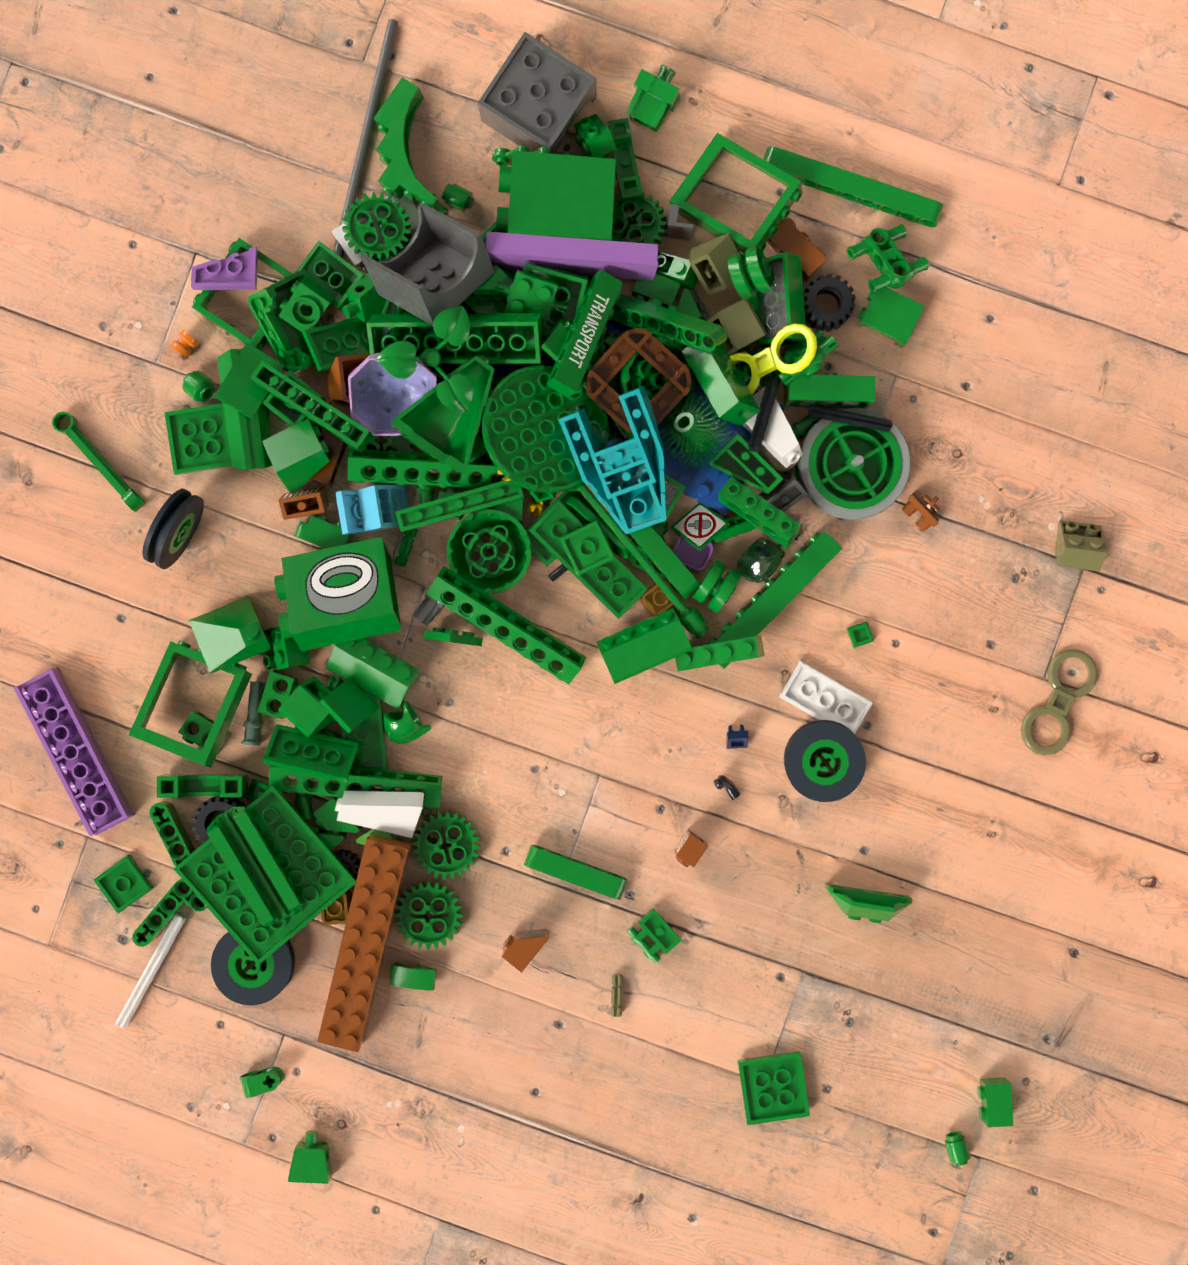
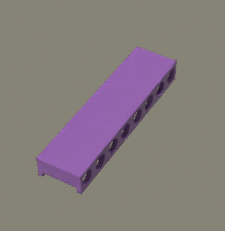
[486,232,658,280]
[14,667,134,836]

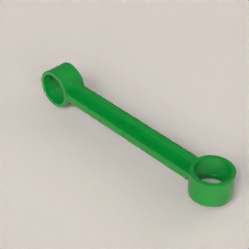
[52,412,146,512]

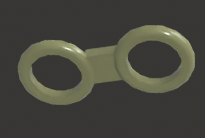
[1021,649,1098,756]

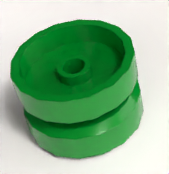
[727,245,774,301]
[692,559,742,613]

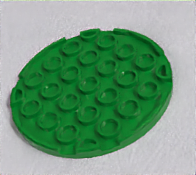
[482,365,609,493]

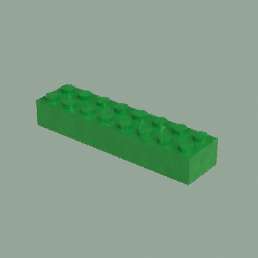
[366,313,544,364]

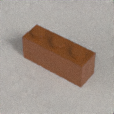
[767,217,827,282]

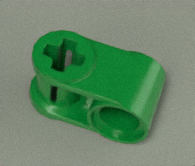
[240,1066,284,1098]

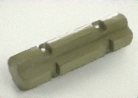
[611,974,623,1017]

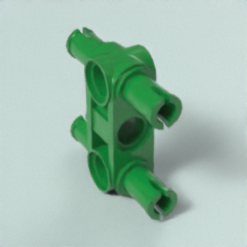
[846,224,929,293]
[776,329,839,386]

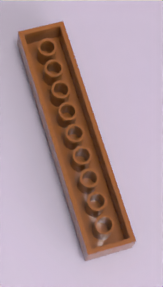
[317,833,412,1052]

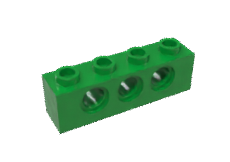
[718,476,801,549]

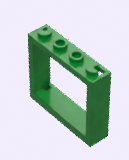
[192,238,292,351]

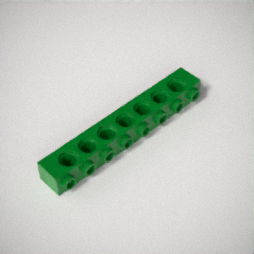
[348,448,505,489]
[426,566,586,685]
[268,765,443,809]

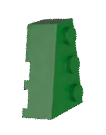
[708,434,783,494]

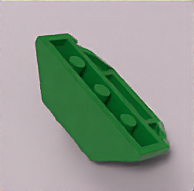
[825,883,913,923]

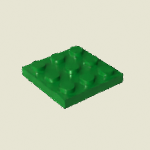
[164,403,231,475]
[737,1051,810,1125]

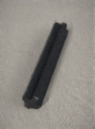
[748,375,780,452]
[808,404,892,432]

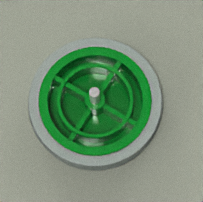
[798,408,910,520]

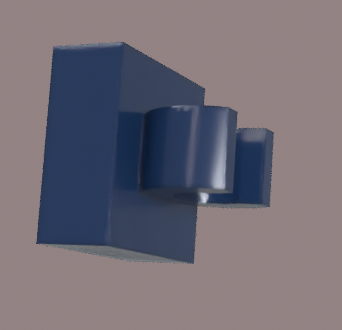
[726,725,749,749]

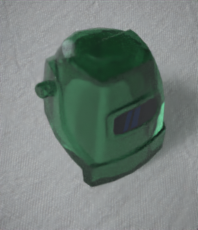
[737,537,785,584]

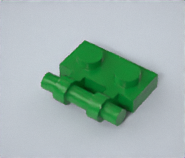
[627,908,682,963]

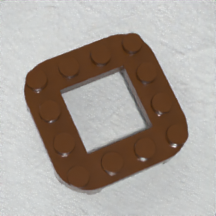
[585,328,691,434]

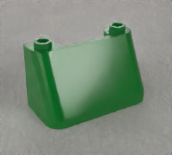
[248,269,324,373]

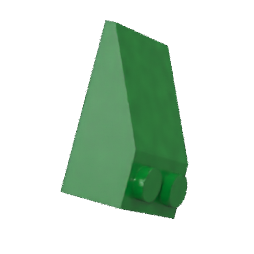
[295,240,365,312]

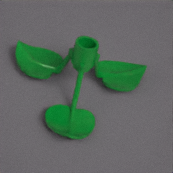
[376,306,474,412]

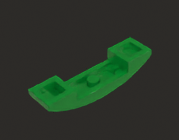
[607,118,643,200]

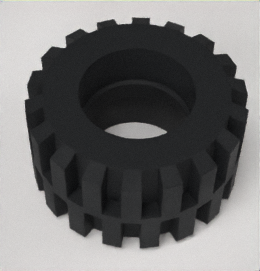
[803,274,856,332]
[192,796,245,844]

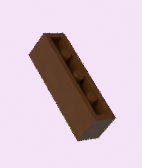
[310,400,355,487]

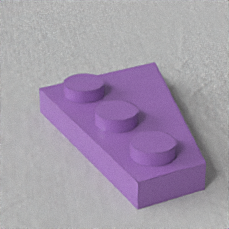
[191,246,258,290]

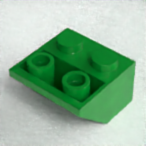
[263,626,310,672]
[278,676,335,738]

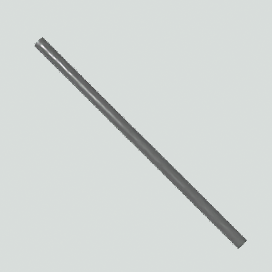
[333,19,398,258]

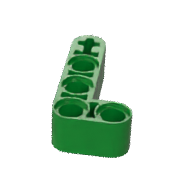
[149,801,195,867]
[132,878,207,947]

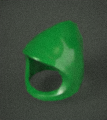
[383,700,431,744]

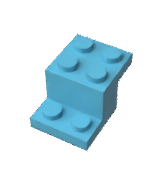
[336,485,409,534]

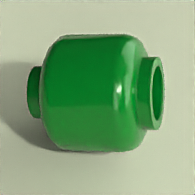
[182,370,214,402]

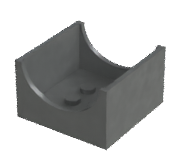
[478,32,596,154]
[361,203,495,326]

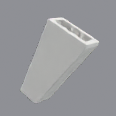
[743,386,803,468]
[335,791,424,838]

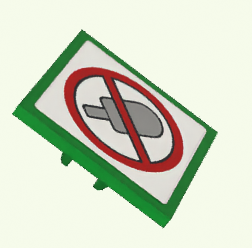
[670,502,730,551]

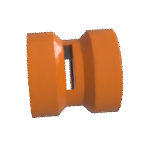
[170,330,200,359]

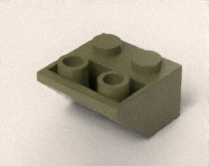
[689,233,740,295]
[707,299,767,356]
[1055,520,1108,571]

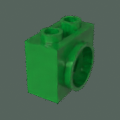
[279,277,334,333]

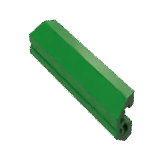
[217,348,272,470]
[207,807,303,927]

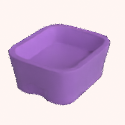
[673,537,713,571]

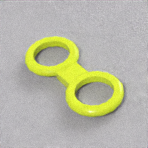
[730,323,817,395]

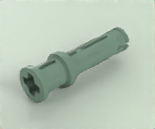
[241,681,264,745]

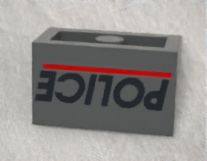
[666,204,694,240]
[759,470,808,512]

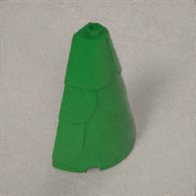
[390,355,494,474]

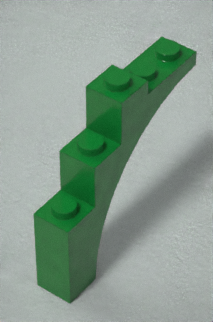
[373,77,443,212]

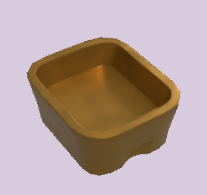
[640,578,681,617]
[321,890,352,925]

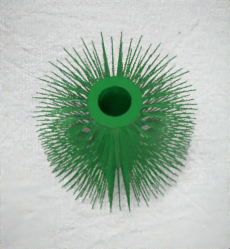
[657,394,733,471]

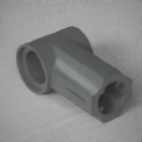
[412,594,444,626]

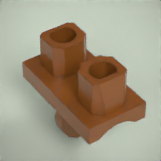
[902,493,940,532]

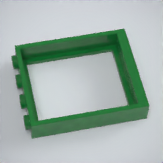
[669,133,803,254]
[129,640,252,768]

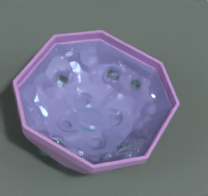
[348,352,437,436]

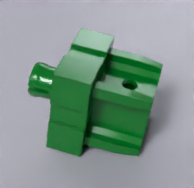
[627,65,681,133]

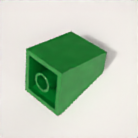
[262,419,329,494]

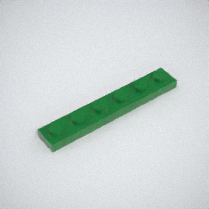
[395,480,524,532]

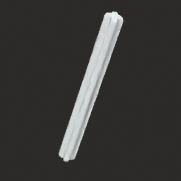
[116,914,186,1028]

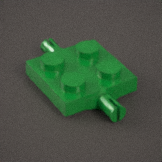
[495,270,568,326]

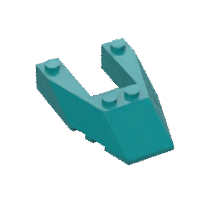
[559,386,667,534]

